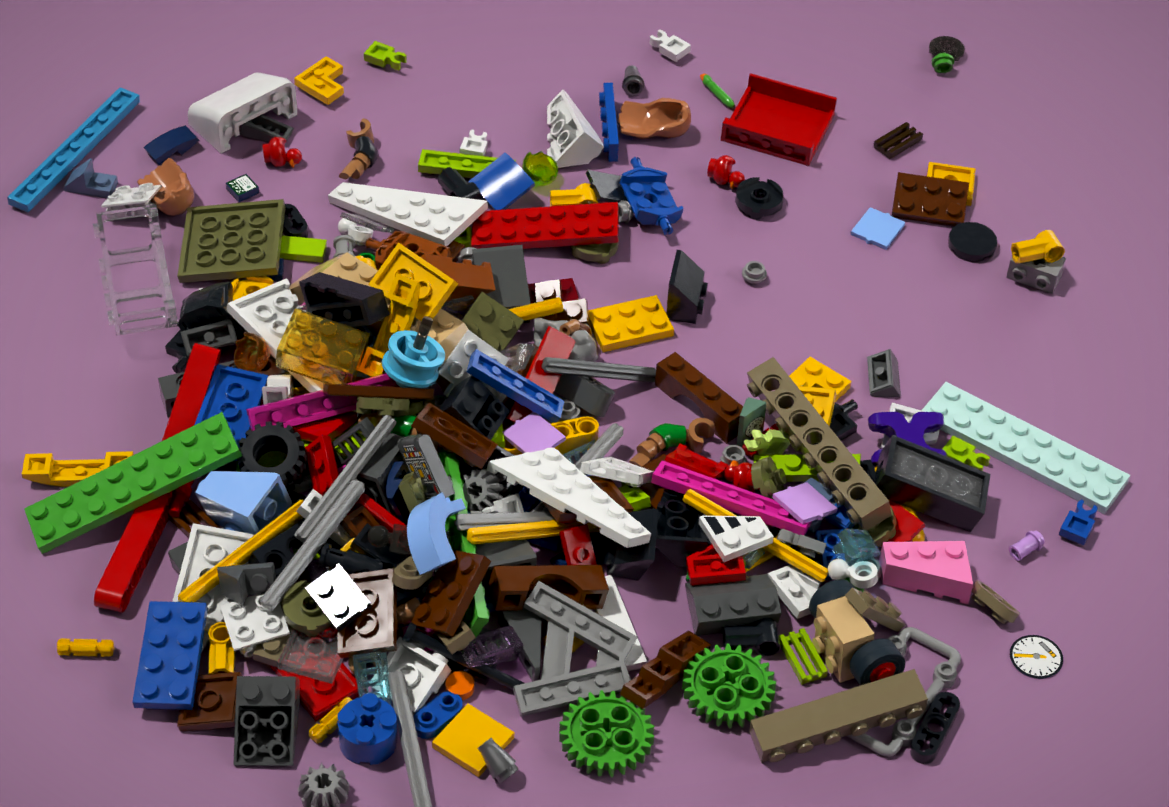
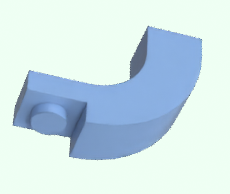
[407,492,466,575]

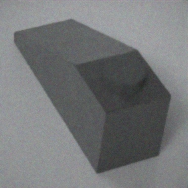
[498,600,543,682]

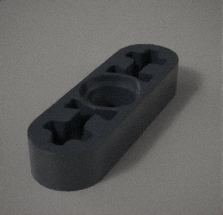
[910,692,960,764]

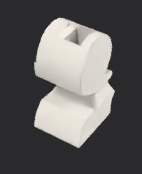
[262,375,294,405]

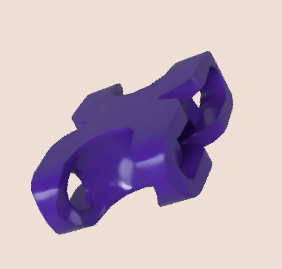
[868,412,947,468]

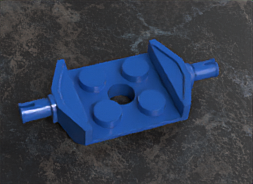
[620,157,684,235]

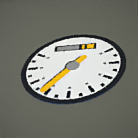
[1010,635,1063,678]

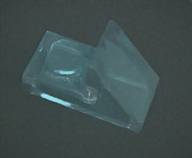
[832,528,881,567]

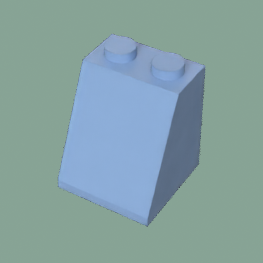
[195,471,293,534]

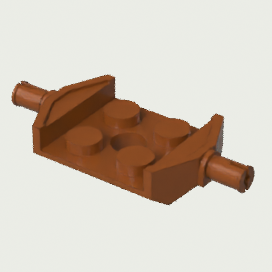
[365,231,451,270]

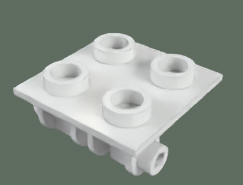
[101,183,162,220]
[438,330,509,389]
[220,594,290,657]

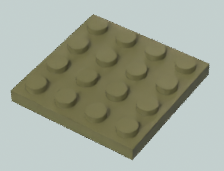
[177,199,285,283]

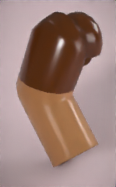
[559,319,591,336]

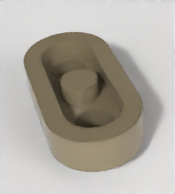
[392,556,433,590]
[971,580,1020,624]

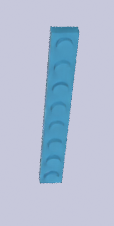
[7,87,140,212]

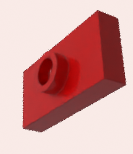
[559,524,597,565]

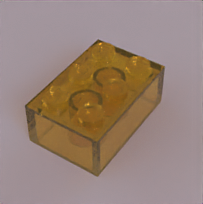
[275,308,370,384]

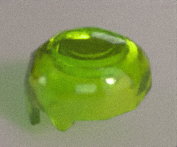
[522,151,558,187]

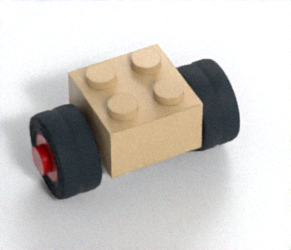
[809,579,905,686]

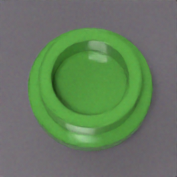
[931,53,954,73]

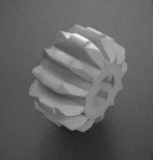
[463,469,505,512]
[298,763,350,807]

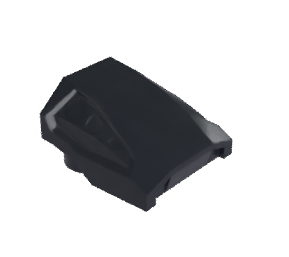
[177,282,233,331]

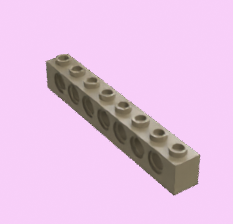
[747,357,892,532]

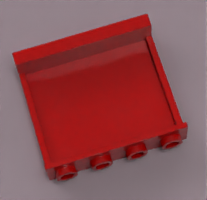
[721,73,837,166]

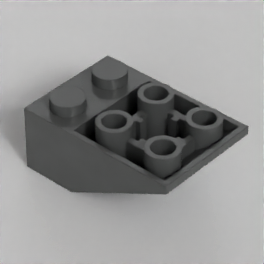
[233,676,300,766]

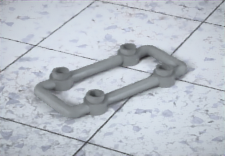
[847,627,961,757]

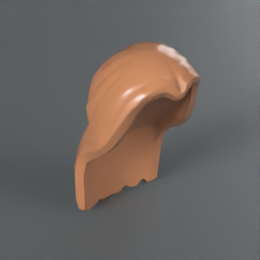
[617,98,691,139]
[137,158,194,216]

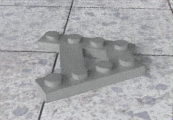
[513,581,637,716]

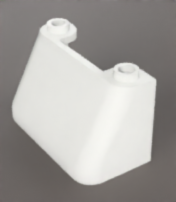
[188,72,298,154]

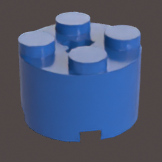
[337,693,398,765]

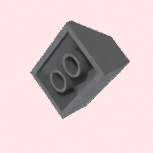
[685,574,782,636]

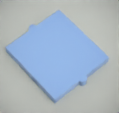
[851,207,905,250]

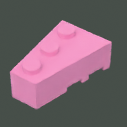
[879,541,973,605]

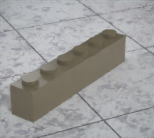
[749,669,928,763]

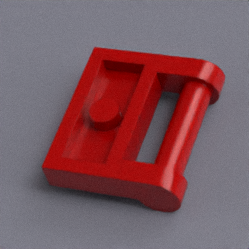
[664,443,728,481]

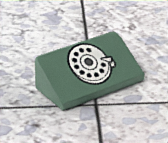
[737,397,767,447]

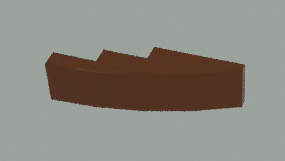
[620,630,711,709]

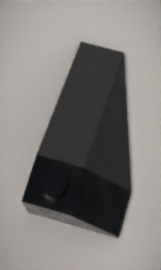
[656,489,708,568]

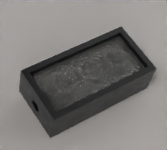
[874,435,991,532]

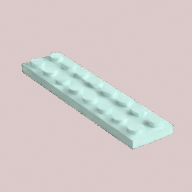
[922,382,1130,514]

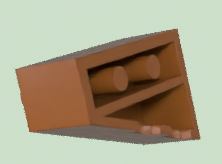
[420,254,496,309]

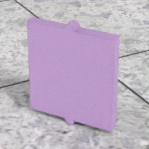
[502,412,566,453]
[772,482,837,524]

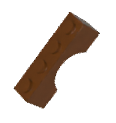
[655,352,743,444]
[488,565,609,611]

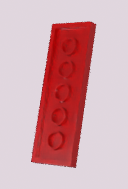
[471,202,619,249]

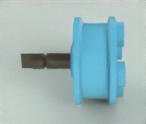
[382,316,445,388]

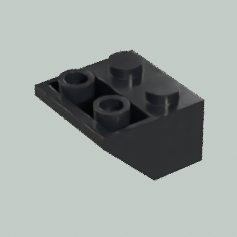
[439,375,510,440]

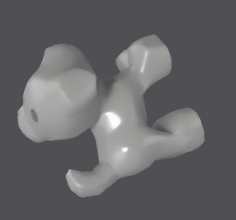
[534,318,598,362]

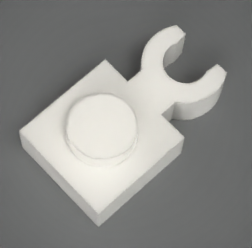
[650,30,691,62]
[460,130,487,156]
[482,494,524,513]

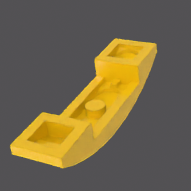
[358,273,420,377]
[21,451,134,487]

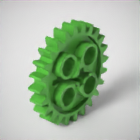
[682,644,776,728]
[559,690,654,777]

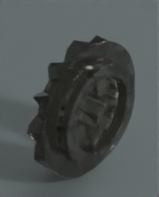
[929,36,965,61]

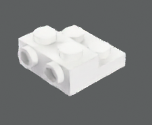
[368,637,452,714]

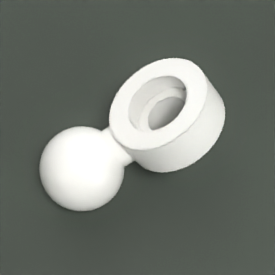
[338,217,373,245]
[828,559,878,589]

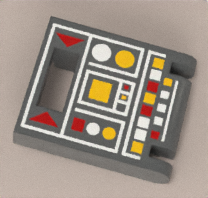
[397,434,455,500]

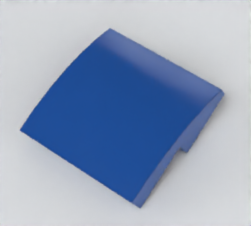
[468,152,535,210]

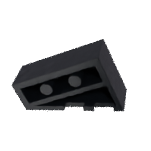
[299,272,390,331]

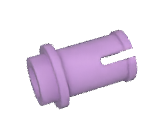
[1009,530,1045,561]

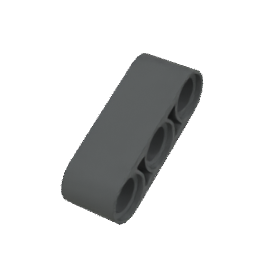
[555,374,615,417]

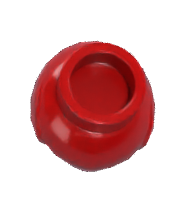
[262,137,302,168]
[707,155,745,190]
[723,460,760,493]

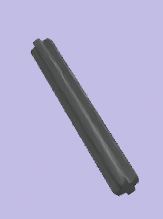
[541,357,656,383]

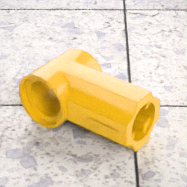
[550,183,598,206]
[1011,230,1065,264]
[208,622,236,674]

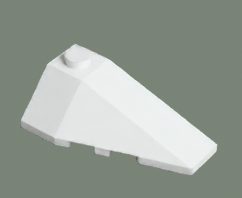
[547,89,604,168]

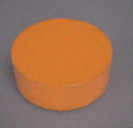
[446,671,474,700]

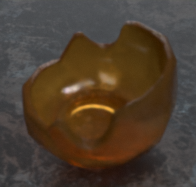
[234,332,270,373]

